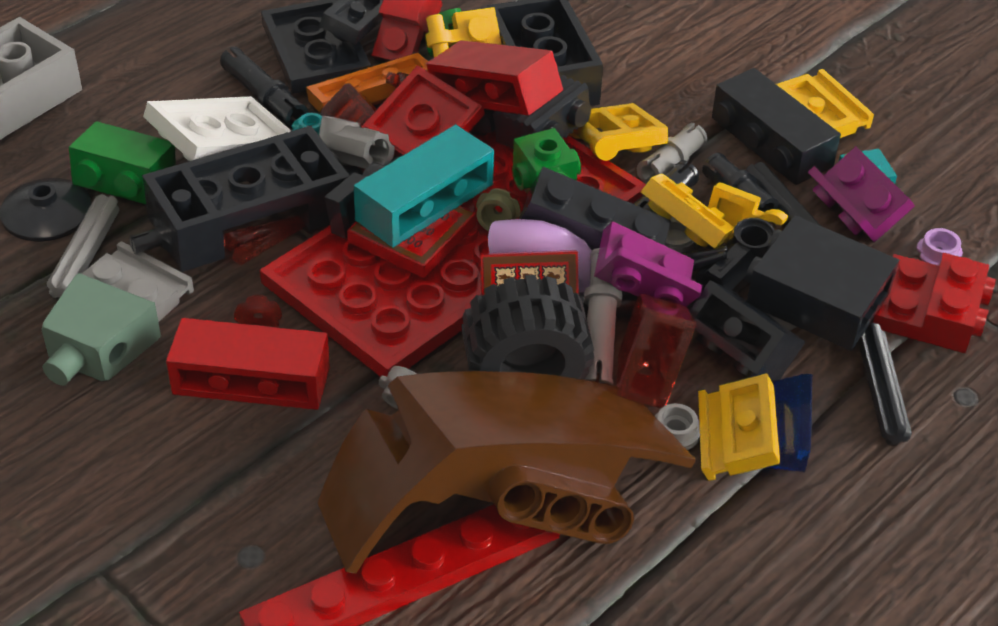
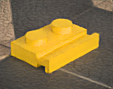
[777,69,874,138]
[698,373,780,481]

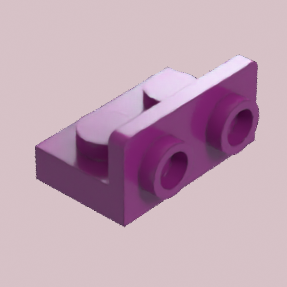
[808,146,915,243]
[594,221,702,314]

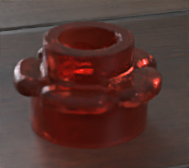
[234,295,282,328]

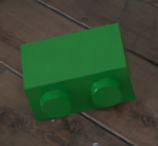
[69,121,176,204]

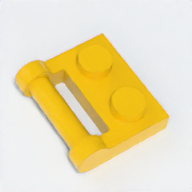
[569,103,668,161]

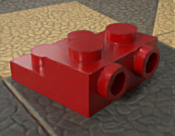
[873,253,996,353]

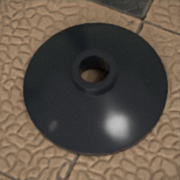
[0,178,92,242]

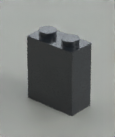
[745,215,899,351]

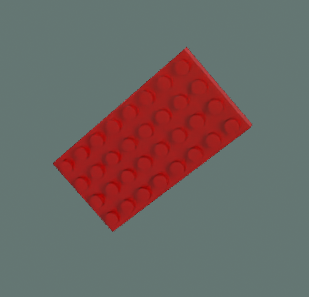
[260,130,646,377]

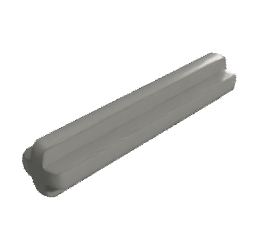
[47,194,120,298]

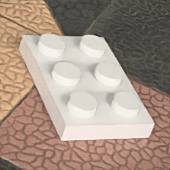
[143,96,291,161]

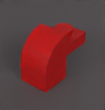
[372,0,442,62]

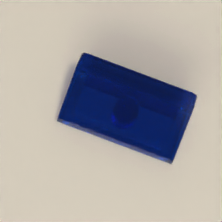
[769,374,813,472]

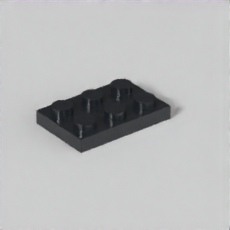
[261,0,371,94]

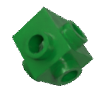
[512,128,581,194]

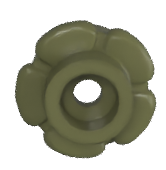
[476,188,521,231]

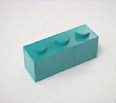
[354,125,494,248]

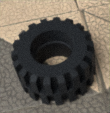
[462,275,595,379]

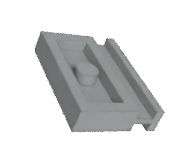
[82,241,194,322]

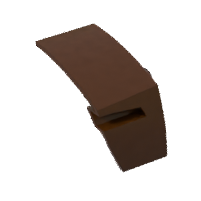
[317,371,696,574]

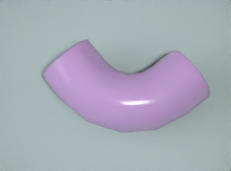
[488,219,592,292]

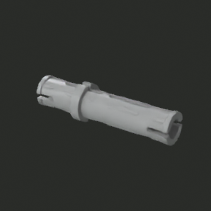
[583,248,622,385]

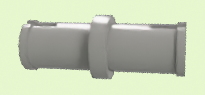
[637,123,707,184]

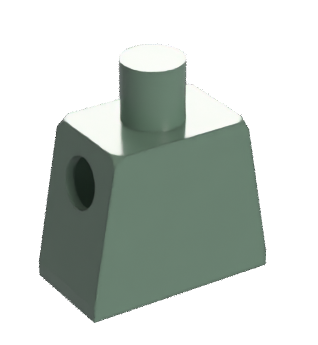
[41,273,161,386]

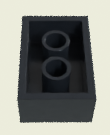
[487,0,603,106]

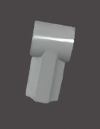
[319,116,395,169]

